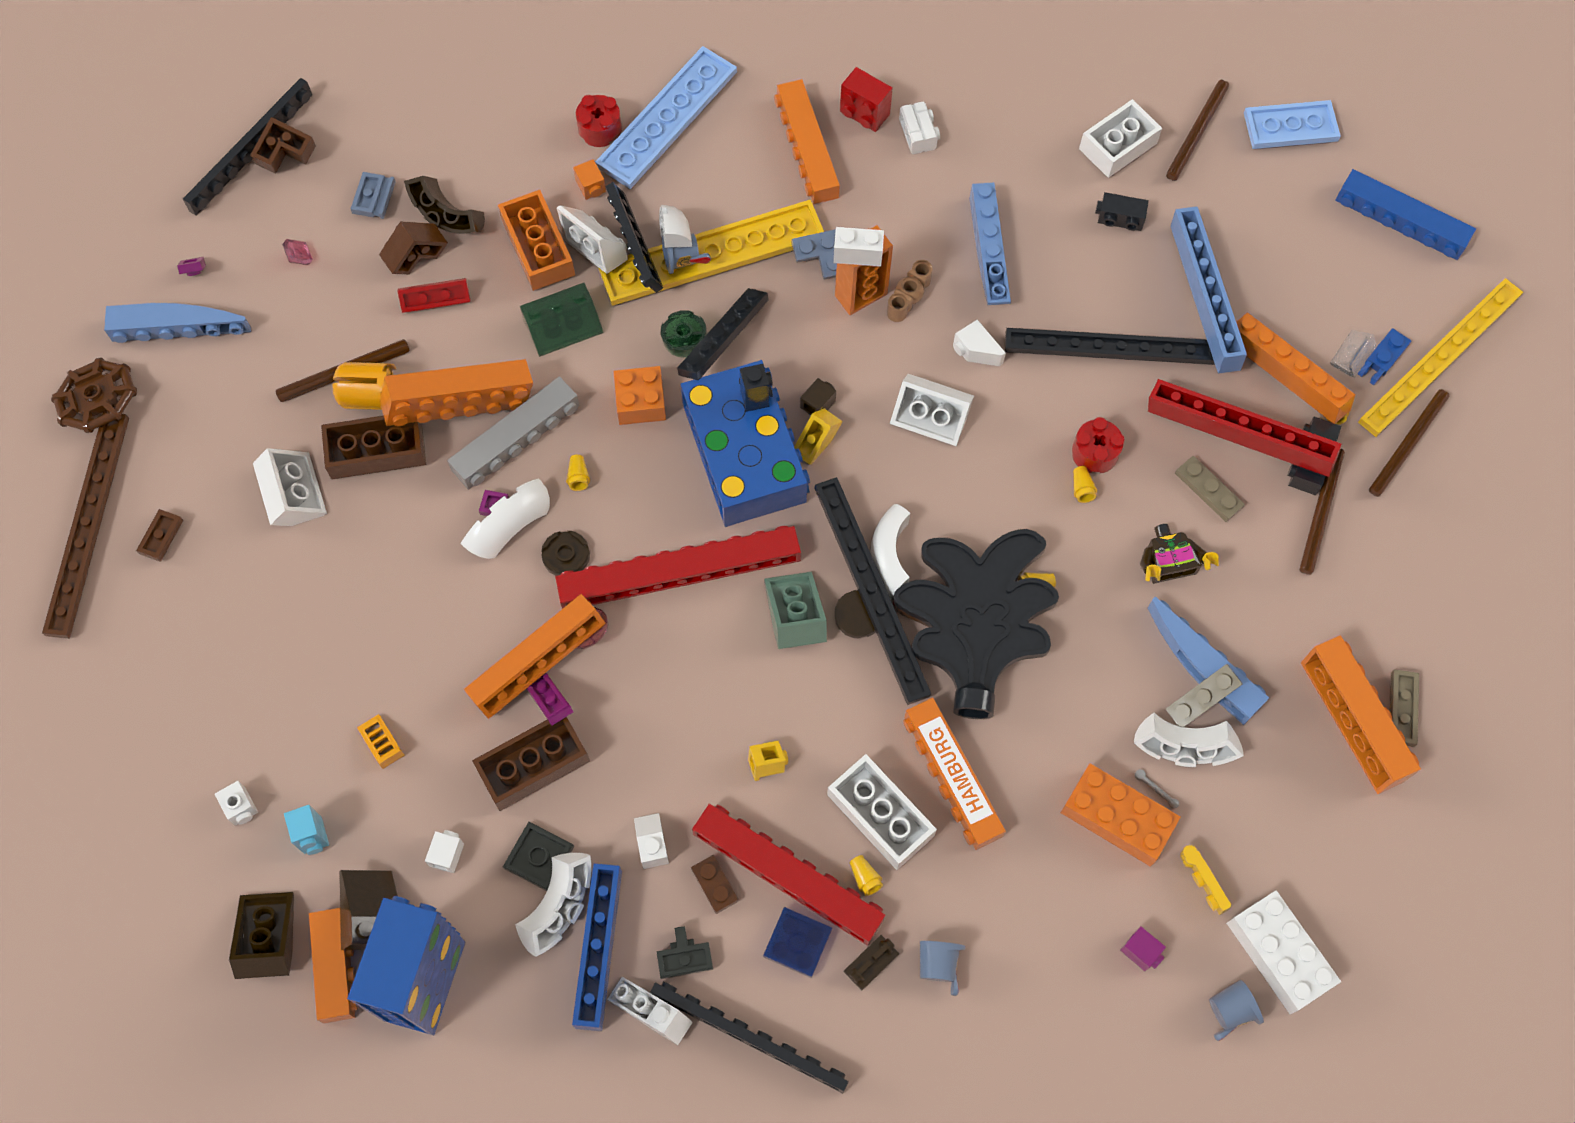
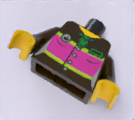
[1140,524,1219,584]

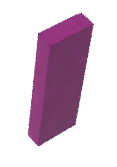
[526,673,574,725]

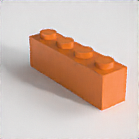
[309,908,359,1024]

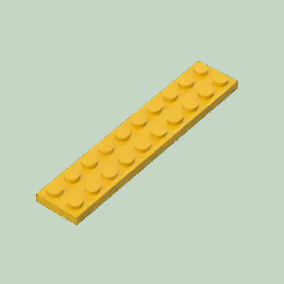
[598,200,824,306]

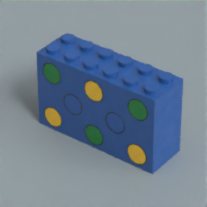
[680,360,810,527]
[347,896,466,1036]

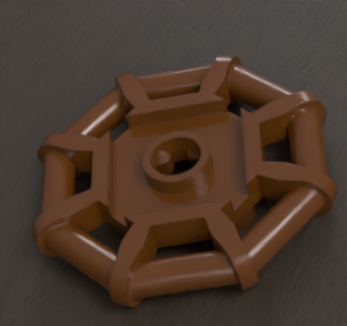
[51,358,137,433]

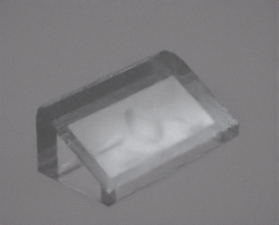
[1330,330,1376,378]

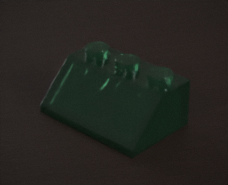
[520,282,603,357]

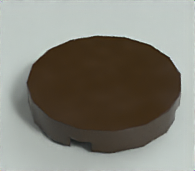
[541,530,590,576]
[835,590,876,638]

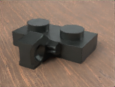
[656,926,713,979]

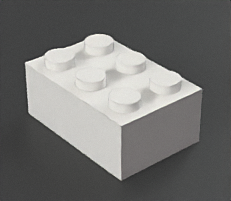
[1079,99,1162,178]

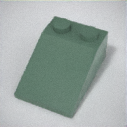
[764,572,827,649]

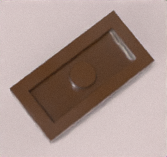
[136,509,183,562]
[691,855,739,914]

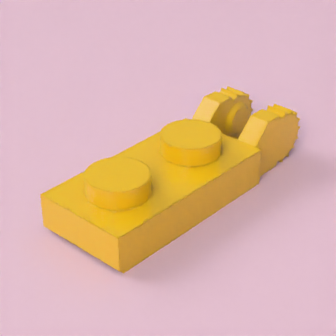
[1180,845,1231,915]

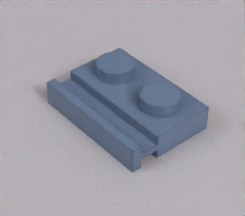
[351,172,396,219]

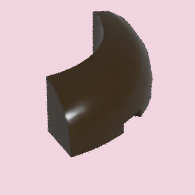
[404,176,485,234]

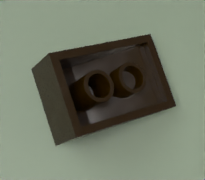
[339,870,398,950]
[229,892,294,979]

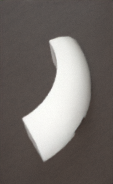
[659,205,692,248]
[461,478,550,559]
[870,504,910,602]
[1134,713,1244,767]
[515,853,591,957]

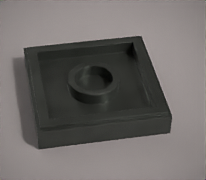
[503,821,574,891]

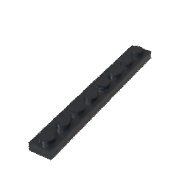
[183,78,312,215]
[650,982,849,1094]

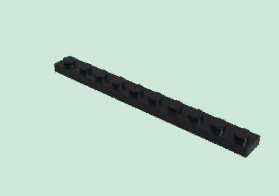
[1005,328,1215,365]
[814,477,931,705]

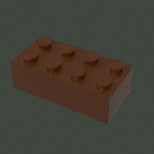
[321,415,427,480]
[472,717,590,811]

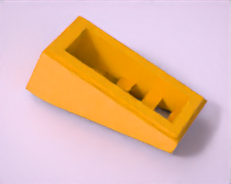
[357,714,405,769]

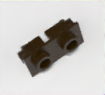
[843,935,899,991]

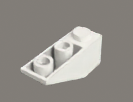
[607,977,693,1045]

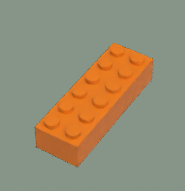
[380,359,533,426]
[1301,635,1421,794]

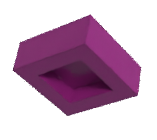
[177,257,206,276]
[479,490,509,516]

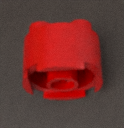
[576,95,622,147]
[1072,417,1125,474]

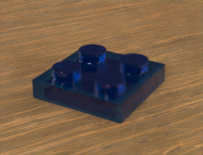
[763,907,832,978]

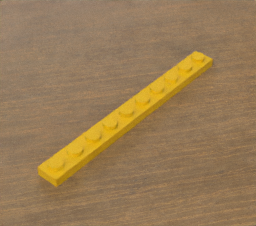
[1358,278,1523,437]

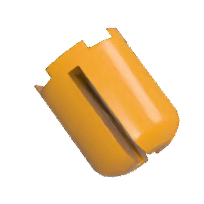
[333,362,397,410]

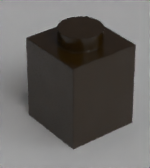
[800,378,836,415]

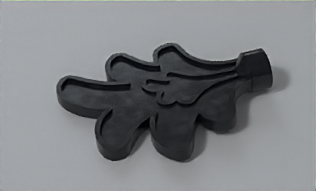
[894,529,1059,719]

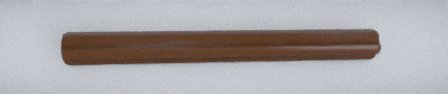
[1166,79,1229,181]
[275,339,410,402]
[1369,389,1450,497]
[1299,449,1345,575]

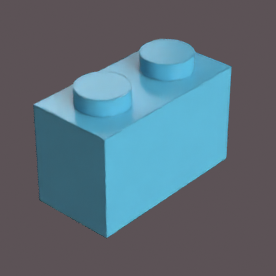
[283,805,329,855]

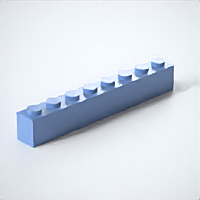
[1170,206,1247,374]

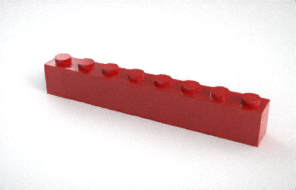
[1148,379,1342,477]
[692,803,885,946]

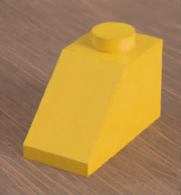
[794,408,843,465]

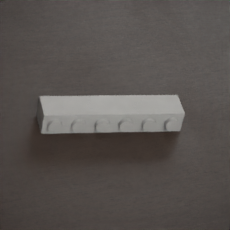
[447,376,580,490]

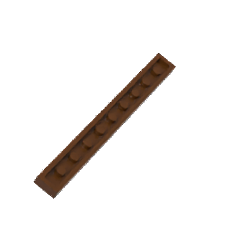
[42,412,129,639]

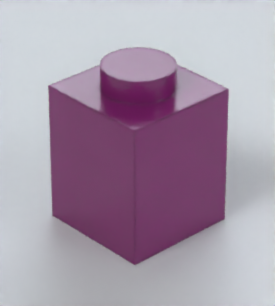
[1120,926,1166,971]

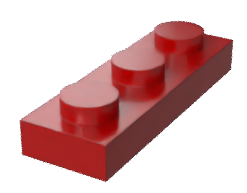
[397,278,471,313]

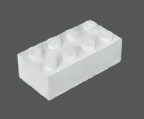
[827,754,937,870]
[1226,890,1341,1014]

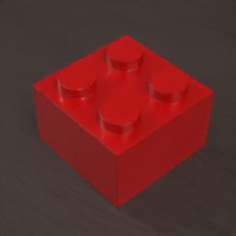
[840,67,893,132]

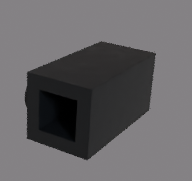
[1095,192,1149,231]
[740,364,773,412]

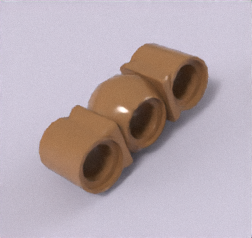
[887,260,932,322]

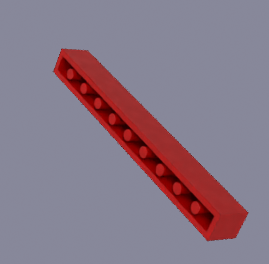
[555,526,801,609]

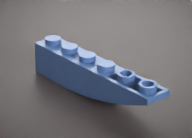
[969,182,1011,305]
[104,303,251,343]
[1148,596,1269,725]

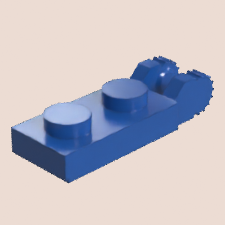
[1358,328,1411,385]

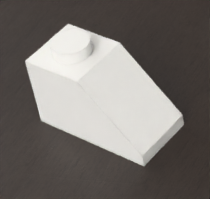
[953,320,1006,366]
[634,813,669,869]

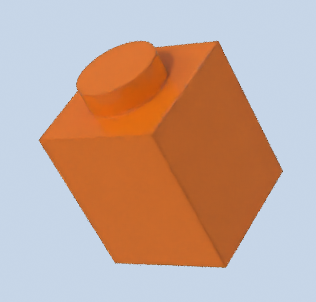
[573,159,606,200]

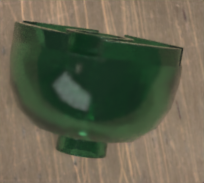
[660,310,707,358]

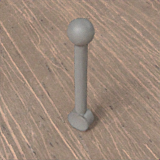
[1135,769,1179,808]

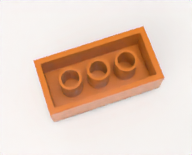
[498,190,575,291]
[835,225,893,315]
[1060,763,1181,867]

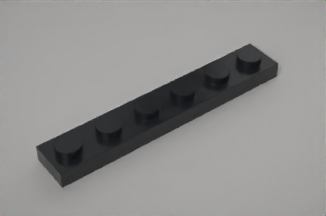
[606,182,663,293]
[677,288,769,381]

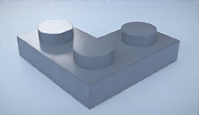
[791,229,837,280]

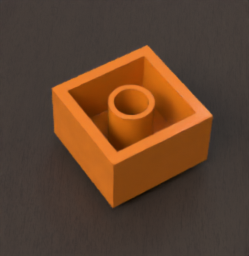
[614,366,666,425]

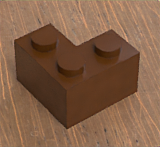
[250,117,316,174]
[379,221,448,275]

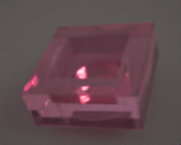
[282,239,313,265]

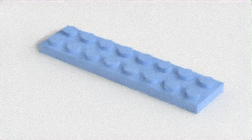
[595,46,737,189]

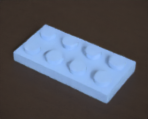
[1244,100,1341,149]

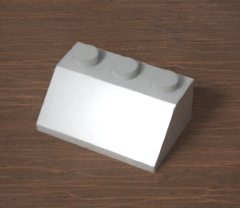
[557,205,628,274]
[890,374,974,446]
[253,448,327,526]

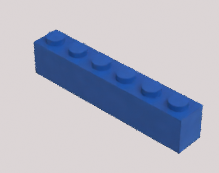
[1335,169,1476,260]
[572,863,622,1032]

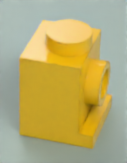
[748,740,788,781]

